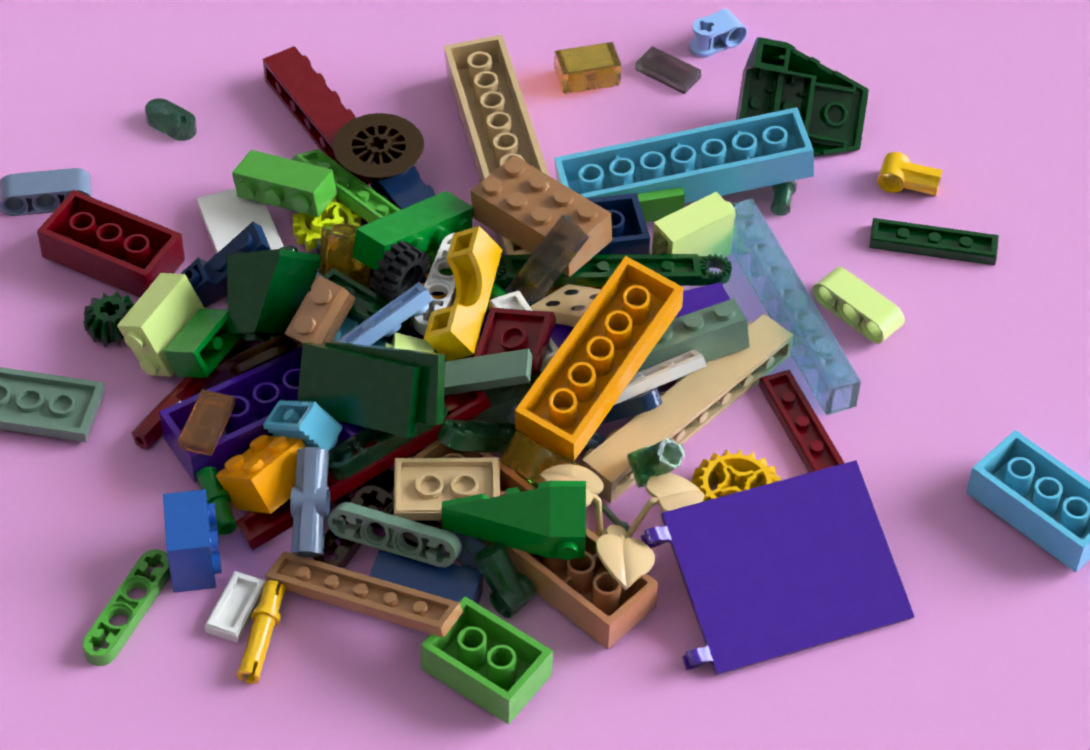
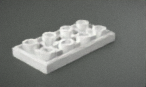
[196,188,285,254]

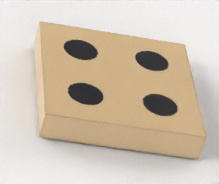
[530,284,601,327]

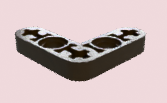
[313,485,443,568]

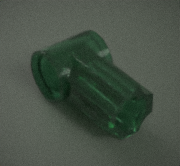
[627,438,686,488]
[474,543,537,619]

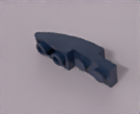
[180,221,271,308]

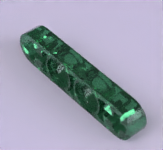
[328,402,448,480]
[437,419,539,455]

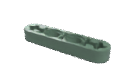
[328,502,462,568]

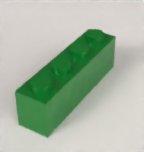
[353,191,474,270]

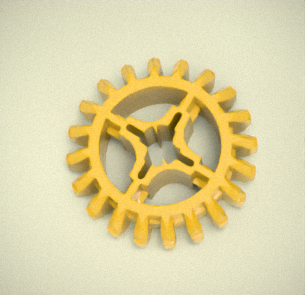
[691,449,781,502]

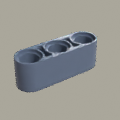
[0,168,92,216]

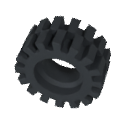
[371,241,431,302]

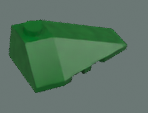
[442,481,586,560]

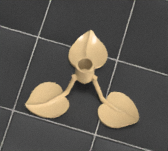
[539,464,704,590]

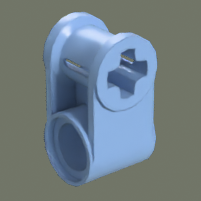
[690,9,747,57]

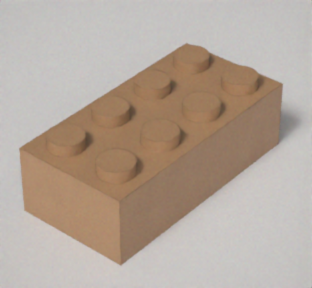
[470,155,612,277]

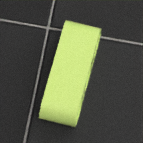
[813,267,905,344]

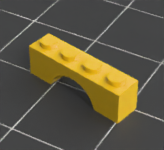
[424,226,502,361]

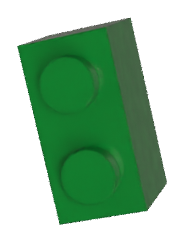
[163,309,242,378]

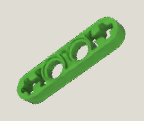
[83,549,171,666]

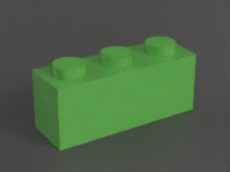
[232,150,337,217]

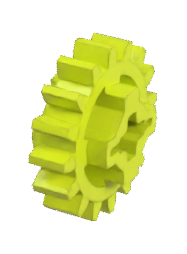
[292,197,361,252]

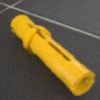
[236,580,286,684]

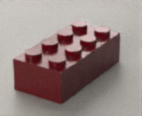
[37,190,185,297]

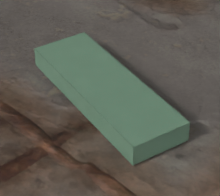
[444,348,533,396]

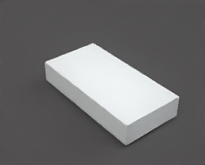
[205,571,266,643]

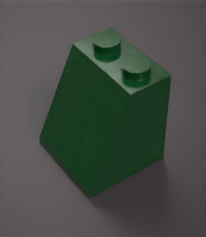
[227,249,321,342]

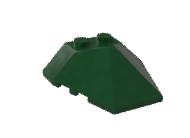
[736,37,869,157]

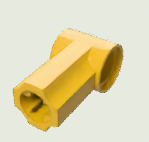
[877,152,943,196]

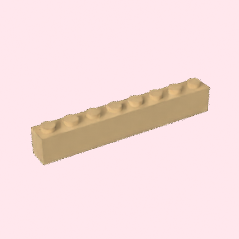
[581,314,794,503]

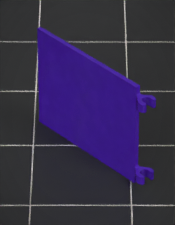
[641,460,915,675]

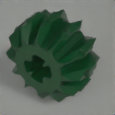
[83,292,134,347]

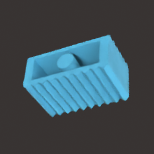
[263,399,342,451]

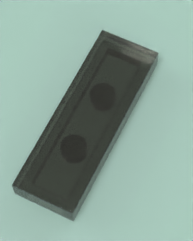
[504,215,589,306]

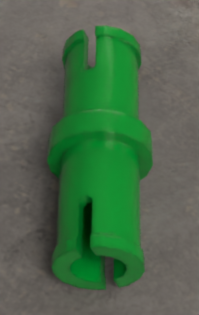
[196,466,237,535]

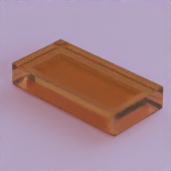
[178,389,235,456]

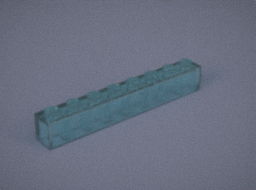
[731,198,861,415]

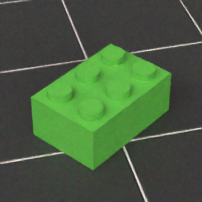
[420,597,553,725]

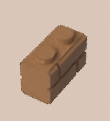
[284,275,356,346]

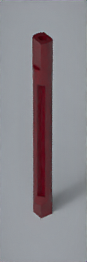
[131,337,248,449]

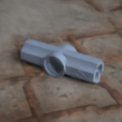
[290,447,330,557]

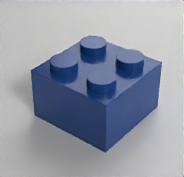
[163,489,222,593]

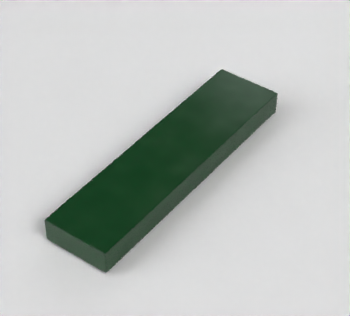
[869,218,999,265]

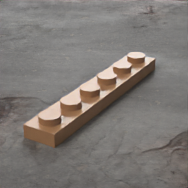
[264,551,463,638]

